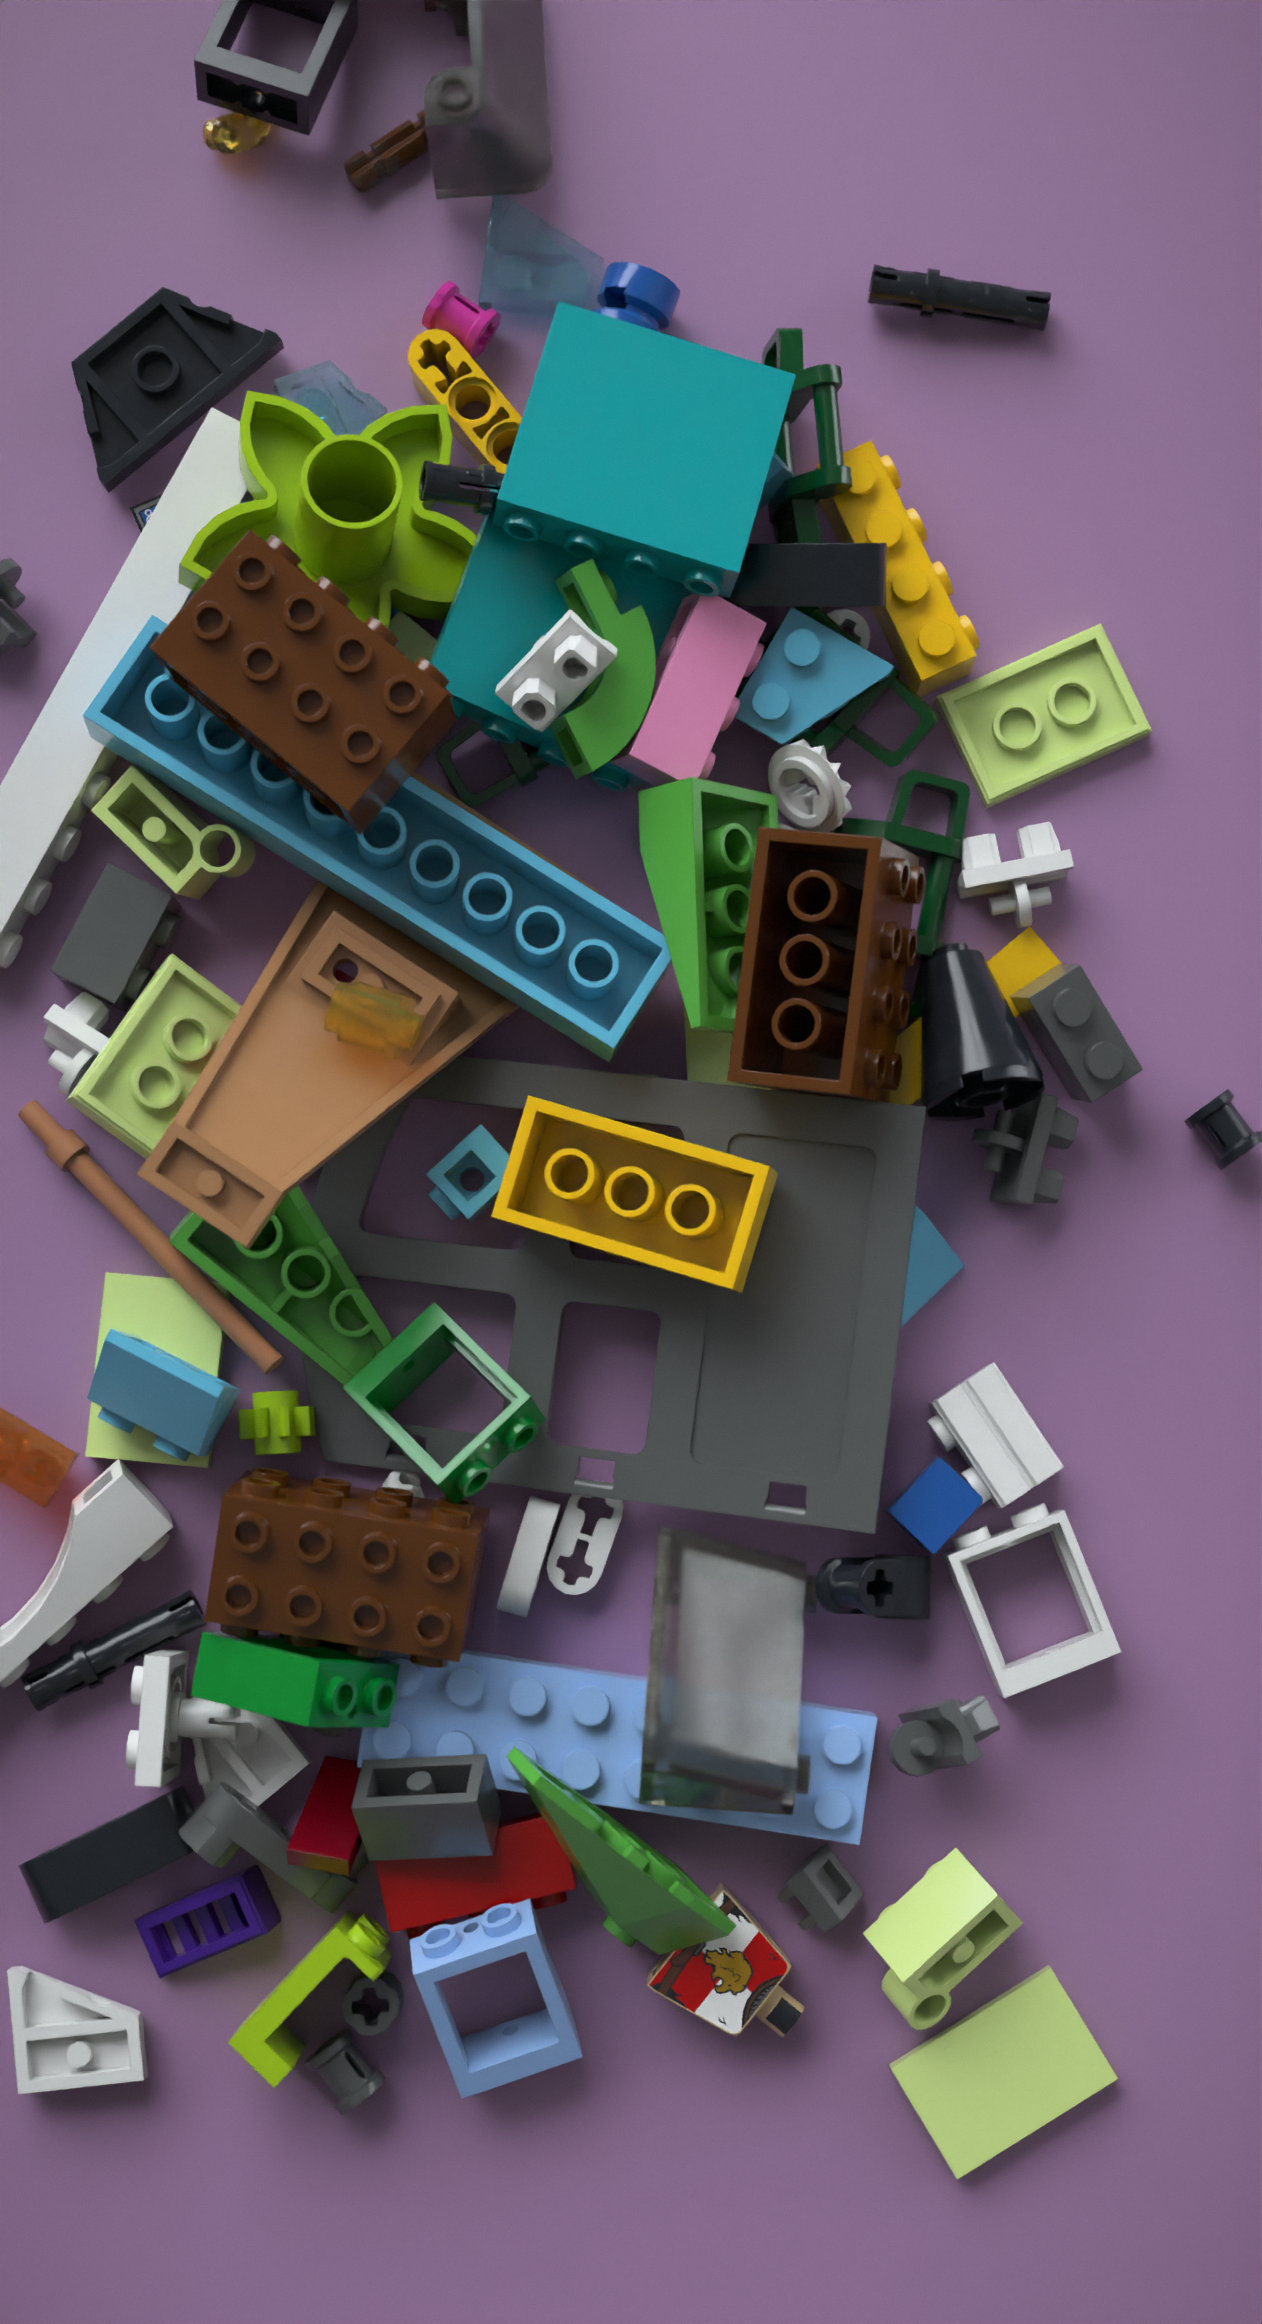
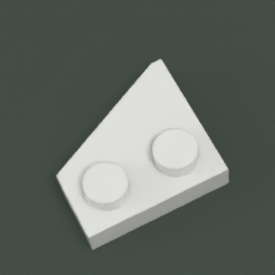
[191,1697,312,1806]
[7,1966,148,2094]

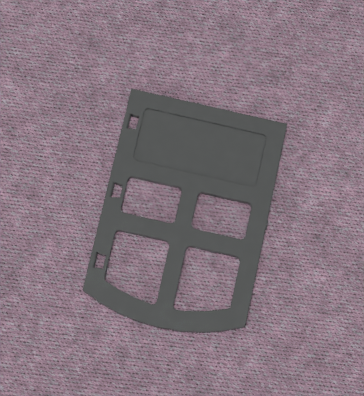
[302,1056,927,1534]

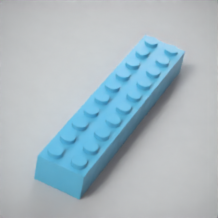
[83,615,672,1063]

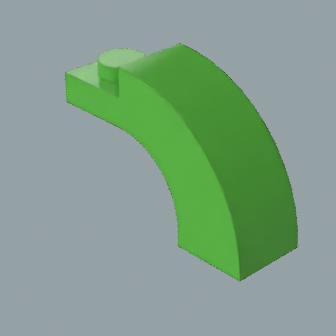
[549,559,656,779]

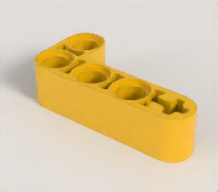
[408,329,522,473]

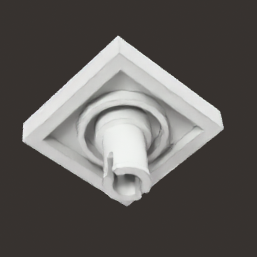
[126,1649,241,1787]

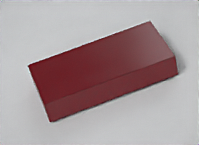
[286,1756,362,1876]

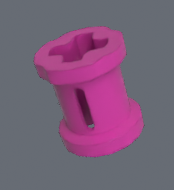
[422,280,501,359]

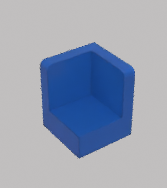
[884,1456,983,1555]

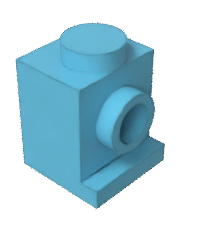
[426,1124,510,1223]

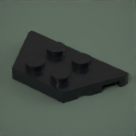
[71,287,284,493]

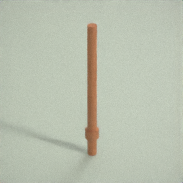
[18,1100,284,1375]

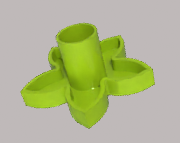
[178,390,477,629]

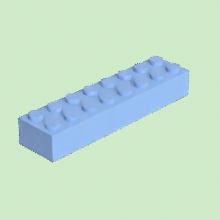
[357,1649,878,1845]

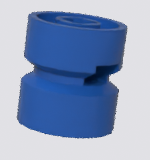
[593,261,680,332]

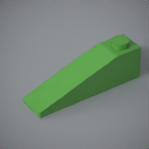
[638,777,778,1034]
[169,1186,394,1386]
[506,1746,736,1955]

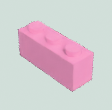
[610,593,767,786]

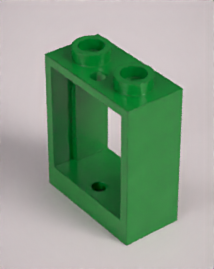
[343,1302,546,1503]
[191,1632,400,1728]

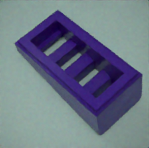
[134,1865,281,1978]

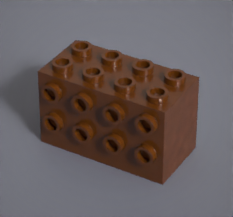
[149,529,456,835]
[727,827,925,1103]
[204,1467,491,1668]

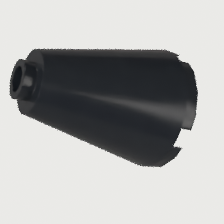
[921,943,1045,1121]

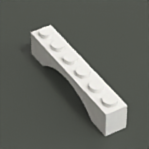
[0,1459,173,1688]

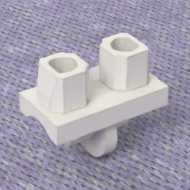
[495,609,617,732]
[956,822,1074,928]
[43,991,109,1098]

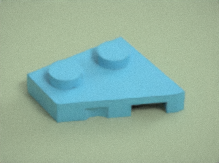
[734,607,894,746]

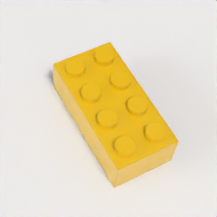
[491,1095,778,1294]

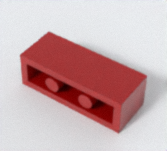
[375,1812,578,1939]

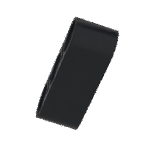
[717,543,887,607]
[19,1786,195,1924]

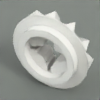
[768,739,852,833]

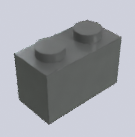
[50,863,183,1012]
[1009,964,1143,1103]
[351,1754,502,1861]

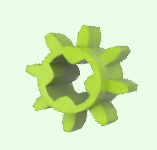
[238,1390,315,1455]

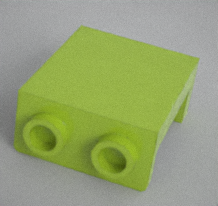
[228,1910,393,2088]

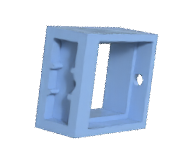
[409,1899,582,2099]

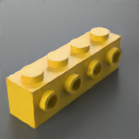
[816,440,980,697]

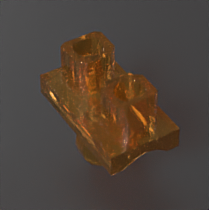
[0,1406,80,1507]

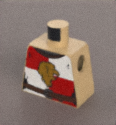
[647,1881,805,2037]

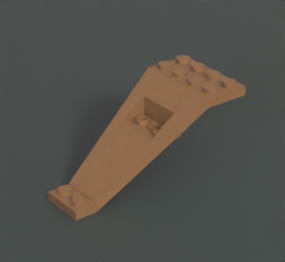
[137,771,600,1249]

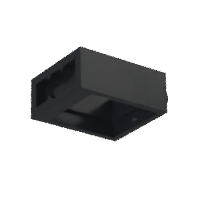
[194,0,358,136]

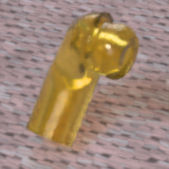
[202,92,271,154]

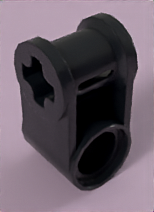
[815,1554,931,1620]

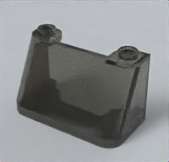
[424,0,553,200]
[639,1527,817,1815]

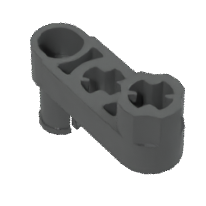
[179,1782,369,1913]

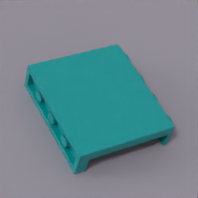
[492,301,796,598]
[430,489,693,792]

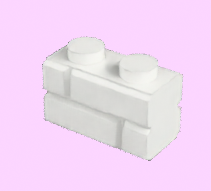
[926,1362,1064,1508]

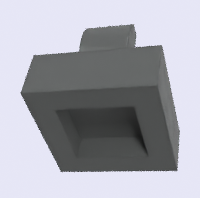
[778,1844,864,1933]

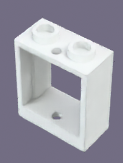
[942,1503,1121,1698]

